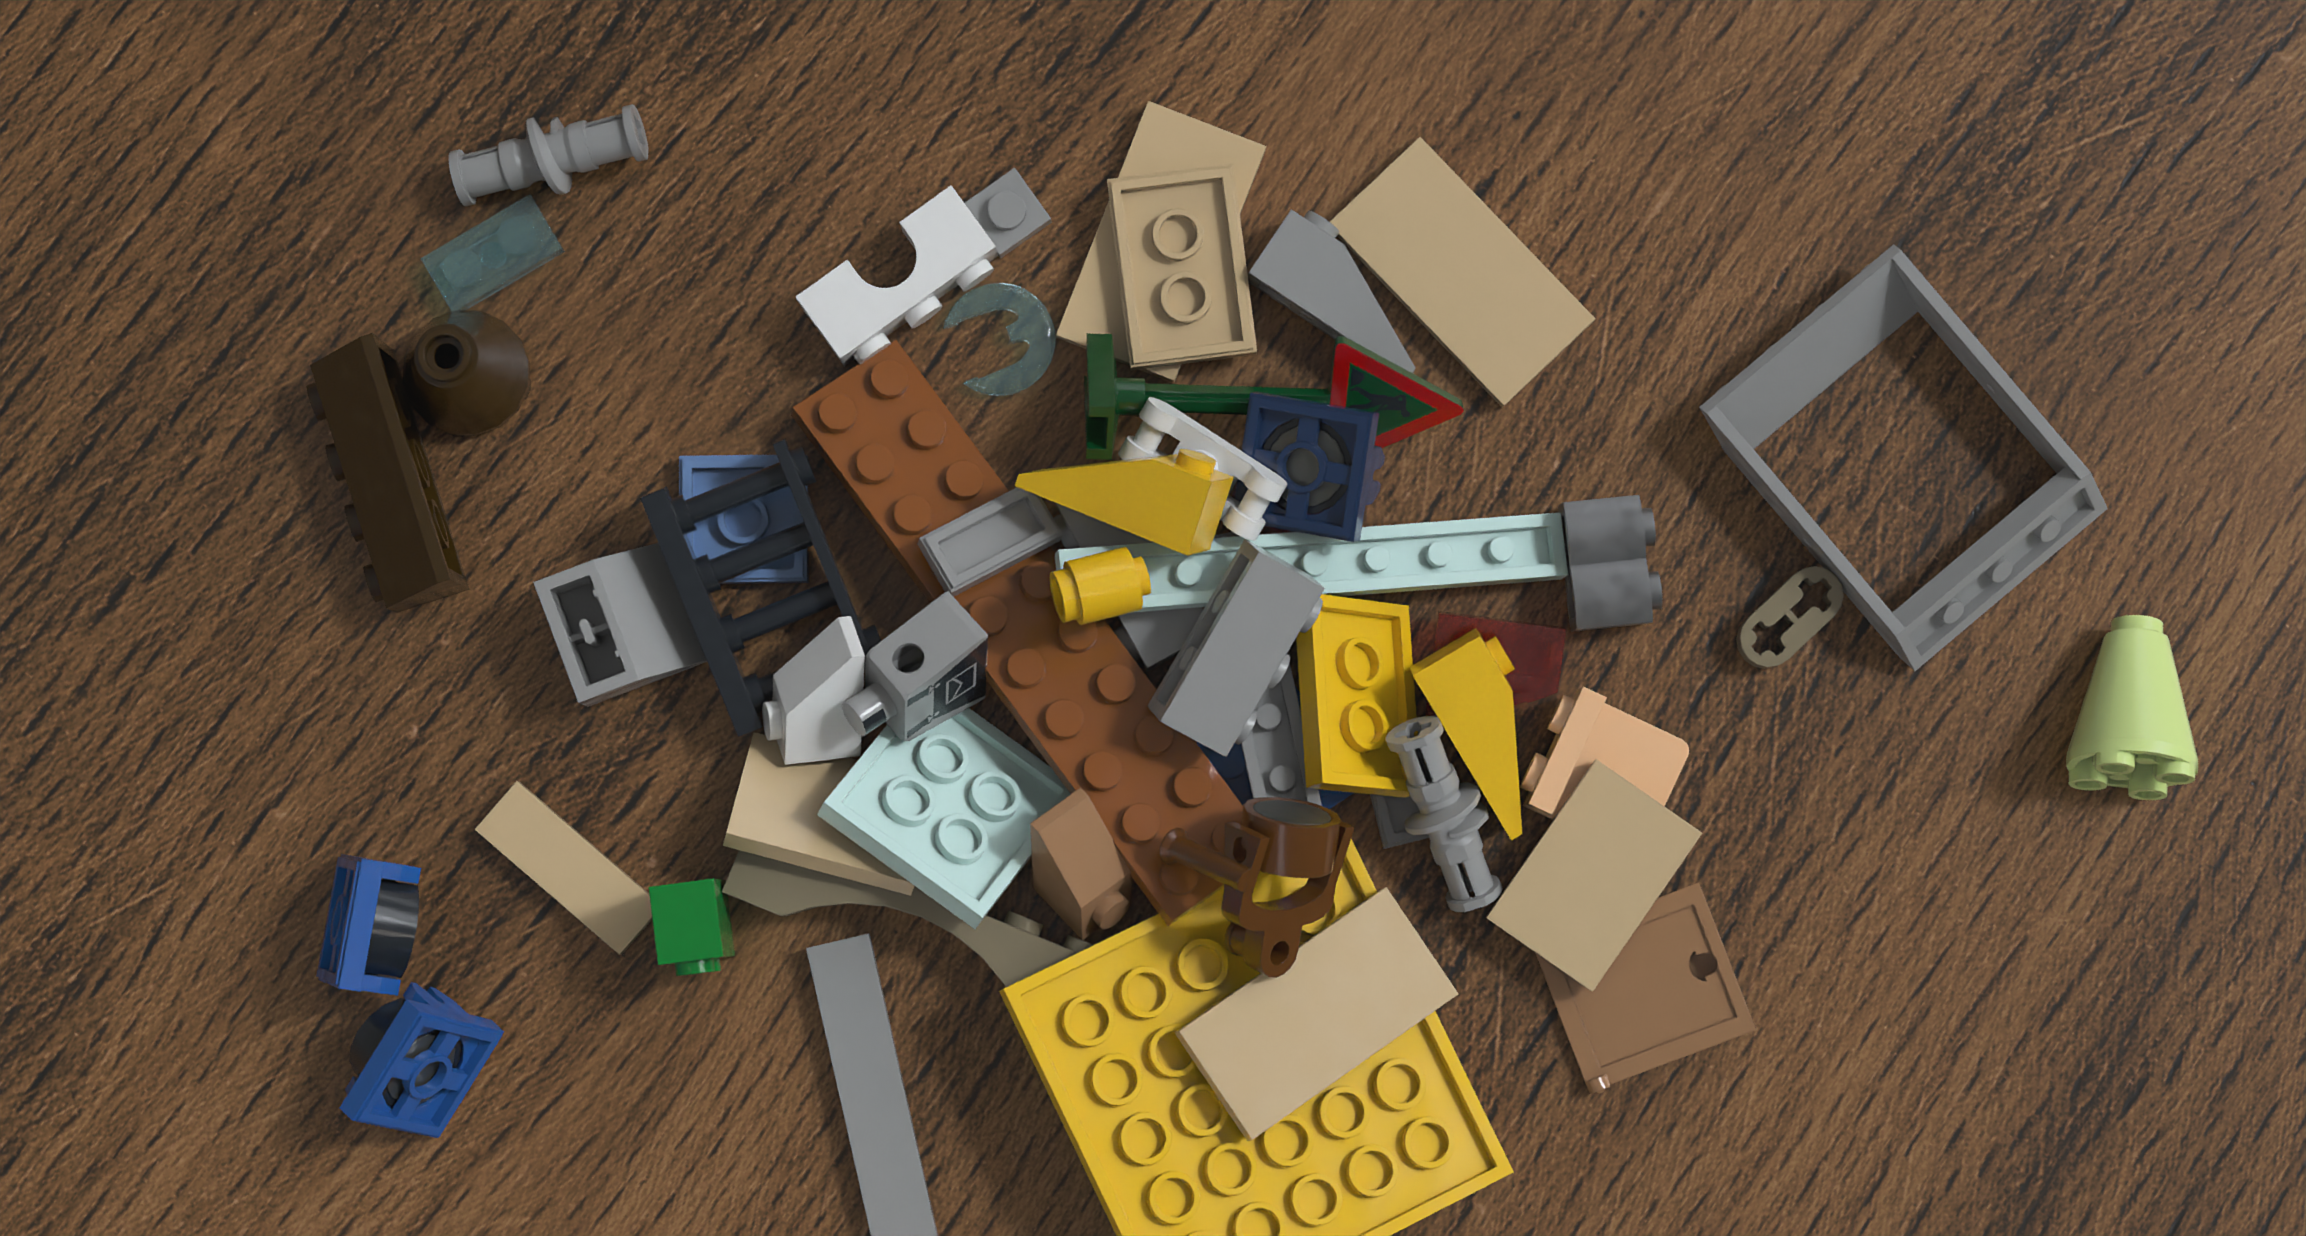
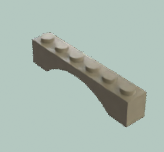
[722,850,1093,987]

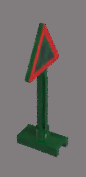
[1083,333,1464,460]

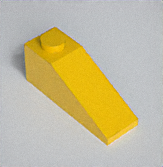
[1015,449,1234,556]
[1410,628,1522,840]

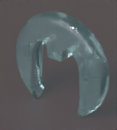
[943,283,1056,396]

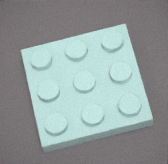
[817,708,1070,929]

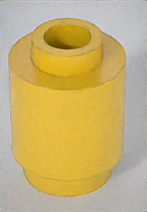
[1050,547,1151,625]

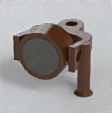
[1160,797,1355,978]

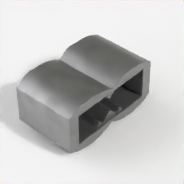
[1558,495,1662,632]

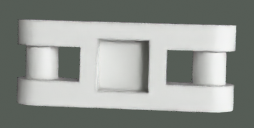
[1118,397,1287,541]

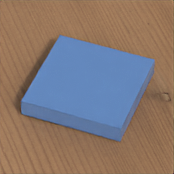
[679,455,809,584]

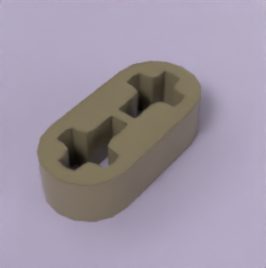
[1736,566,1844,669]

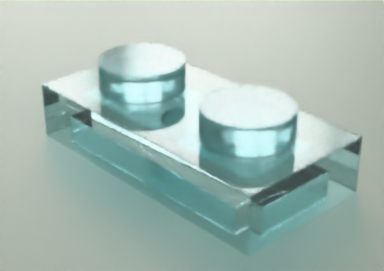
[420,194,565,311]

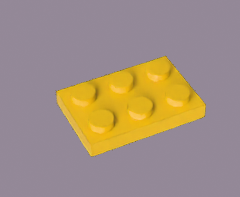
[1296,594,1418,798]

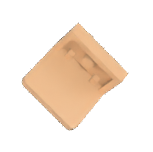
[1520,686,1689,820]

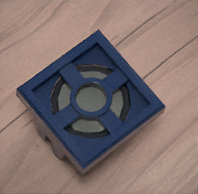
[1235,392,1385,542]

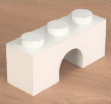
[796,185,998,367]

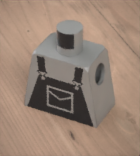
[842,591,988,741]

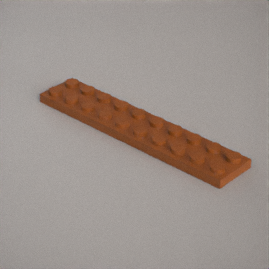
[791,340,1243,926]

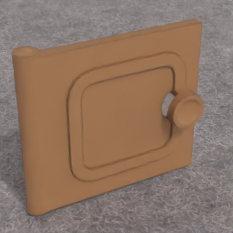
[1535,882,1756,1094]

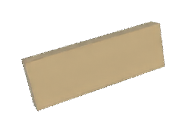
[475,781,652,955]

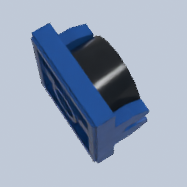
[316,854,421,996]
[339,982,504,1138]

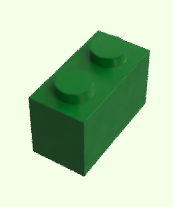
[649,878,735,976]

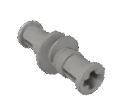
[449,104,649,206]
[1385,716,1503,912]

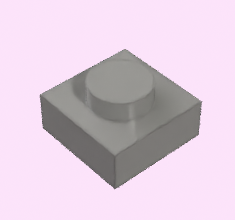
[965,168,1052,259]

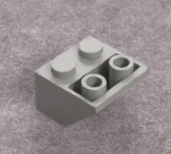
[533,543,707,707]

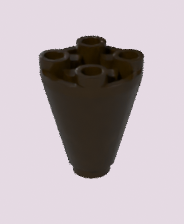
[403,310,531,437]

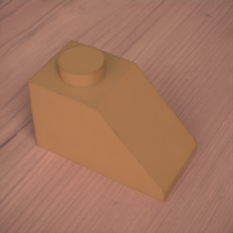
[1030,787,1132,940]

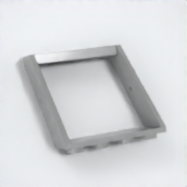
[1699,244,2108,671]

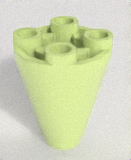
[2066,615,2198,800]

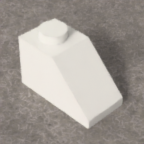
[762,616,865,765]

